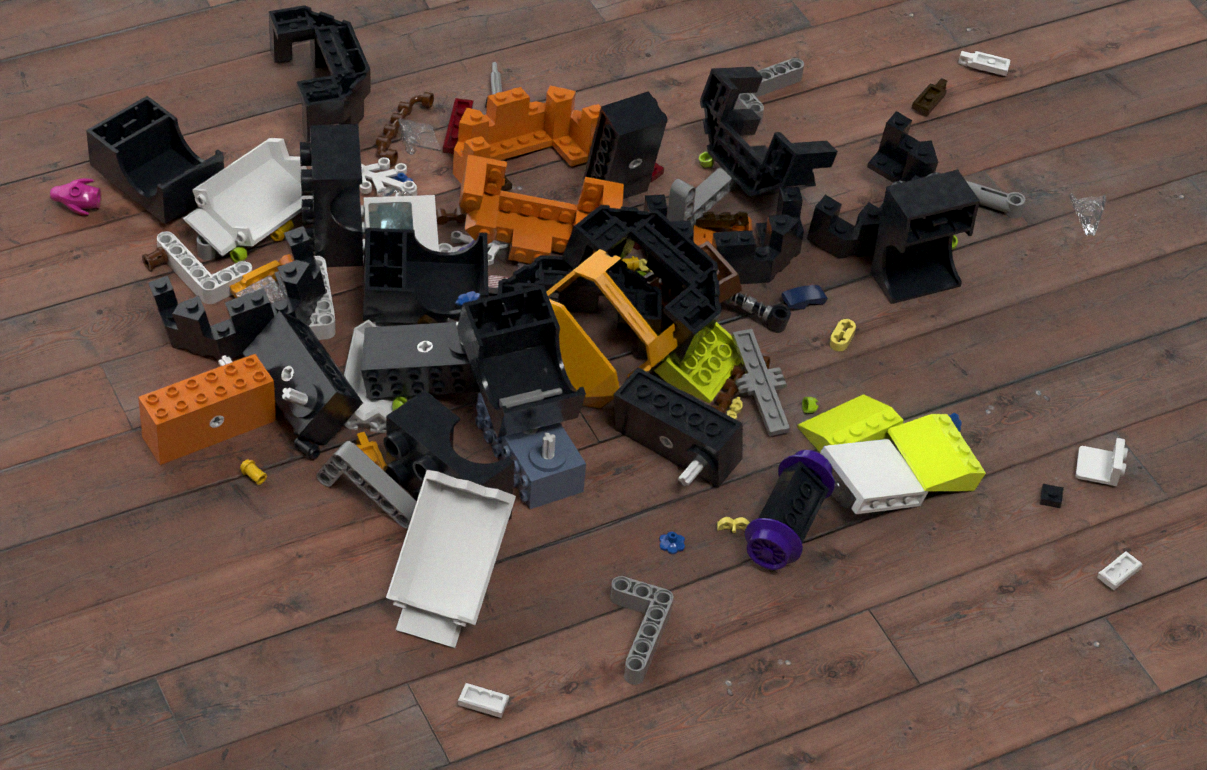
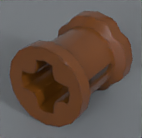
[142,247,168,271]

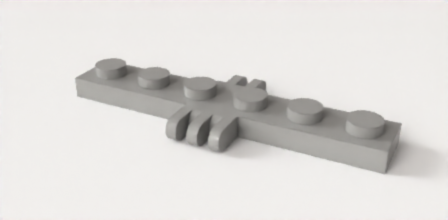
[732,329,790,436]

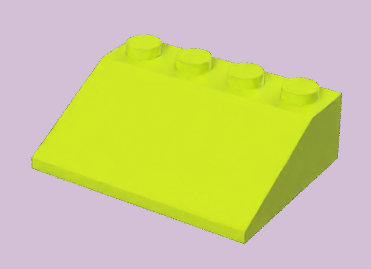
[654,322,741,403]
[797,394,903,453]
[887,414,986,491]

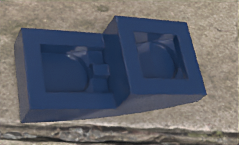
[781,285,828,309]

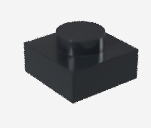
[1039,484,1064,508]

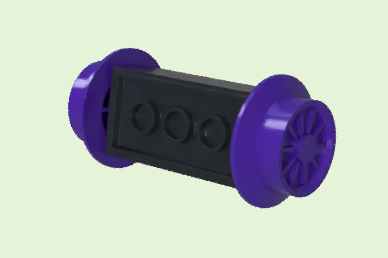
[745,450,835,570]

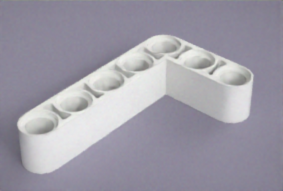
[157,232,252,304]
[305,256,336,340]

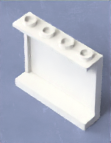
[820,439,929,514]

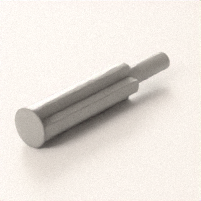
[491,62,502,95]
[499,388,562,409]

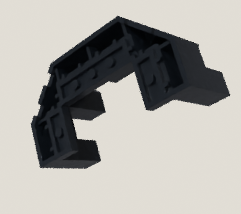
[268,5,371,142]
[700,67,838,196]
[807,111,938,259]
[644,187,804,284]
[562,205,721,365]
[148,226,326,360]
[498,255,662,359]

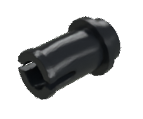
[294,437,321,459]

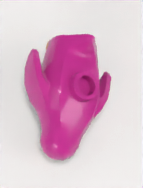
[50,178,102,215]

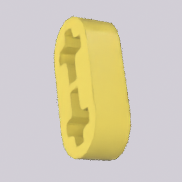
[830,319,856,351]

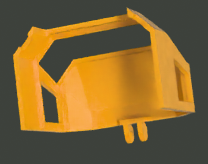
[547,249,678,408]

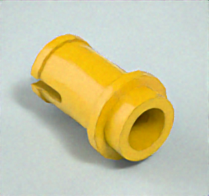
[270,220,294,241]
[622,256,639,271]
[240,459,267,485]

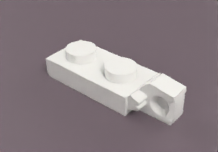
[958,51,1011,76]

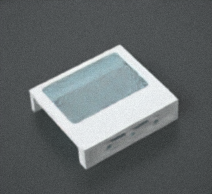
[361,195,439,266]

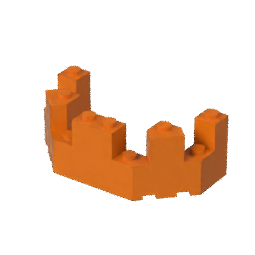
[453,85,601,186]
[459,155,624,264]

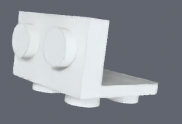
[1076,438,1128,486]

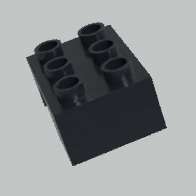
[86,96,224,224]
[300,124,363,267]
[870,169,980,304]
[363,227,489,323]
[457,284,586,438]
[383,390,515,521]

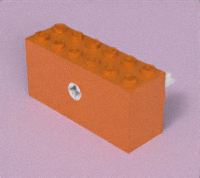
[138,354,276,465]

